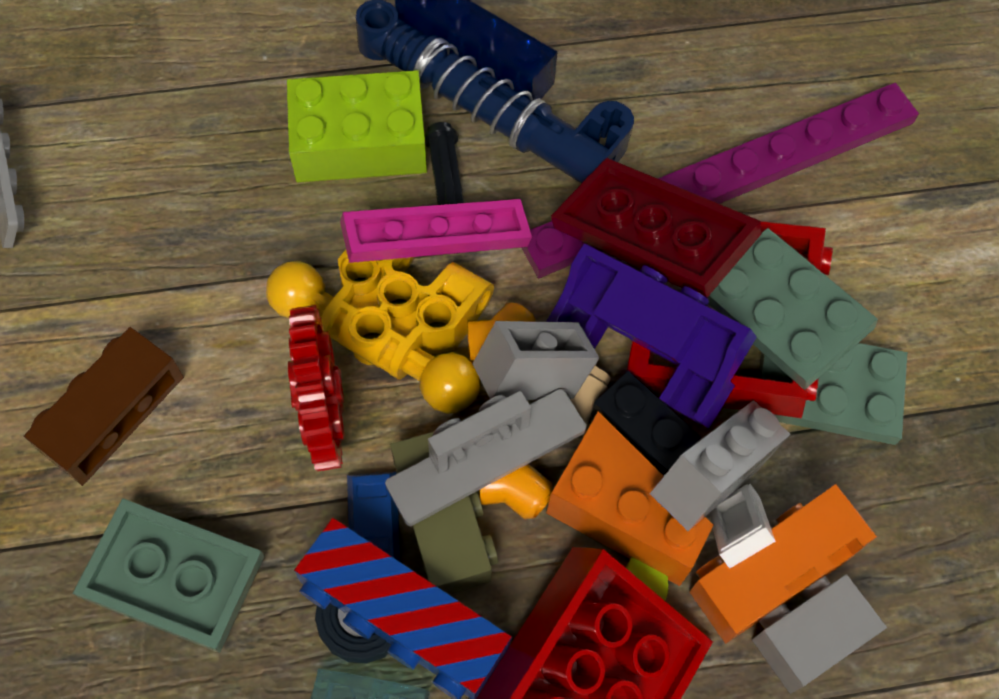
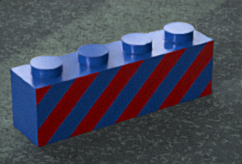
[294,518,512,699]

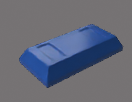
[347,471,401,562]

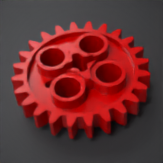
[288,305,345,472]

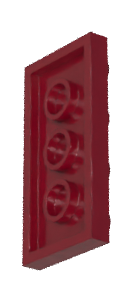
[551,158,762,298]

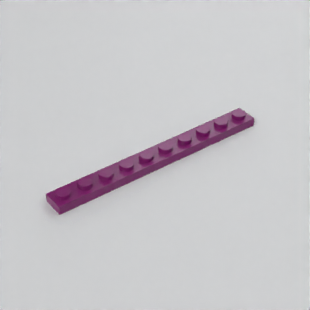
[522,82,919,279]

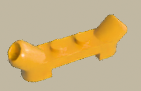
[467,302,553,520]

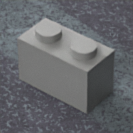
[472,321,599,400]
[752,574,887,694]

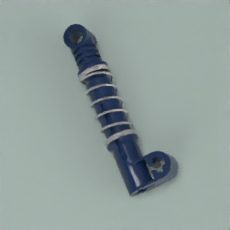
[356,0,634,184]

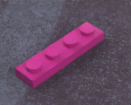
[340,199,532,263]

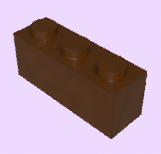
[24,327,184,486]

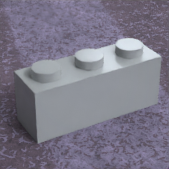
[650,400,791,531]

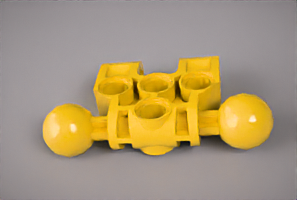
[266,250,494,414]

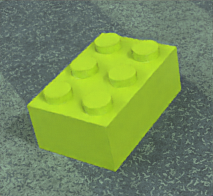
[287,70,427,183]

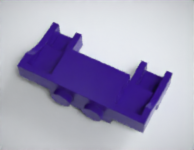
[546,243,757,429]

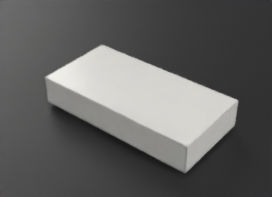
[709,484,776,569]

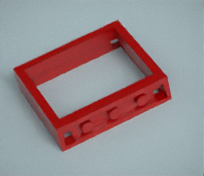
[627,221,833,418]

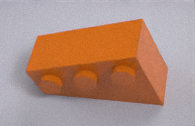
[546,411,713,586]
[689,484,877,644]

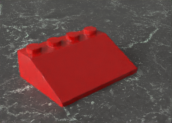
[476,547,713,699]

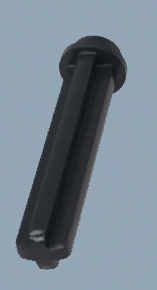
[424,122,464,254]

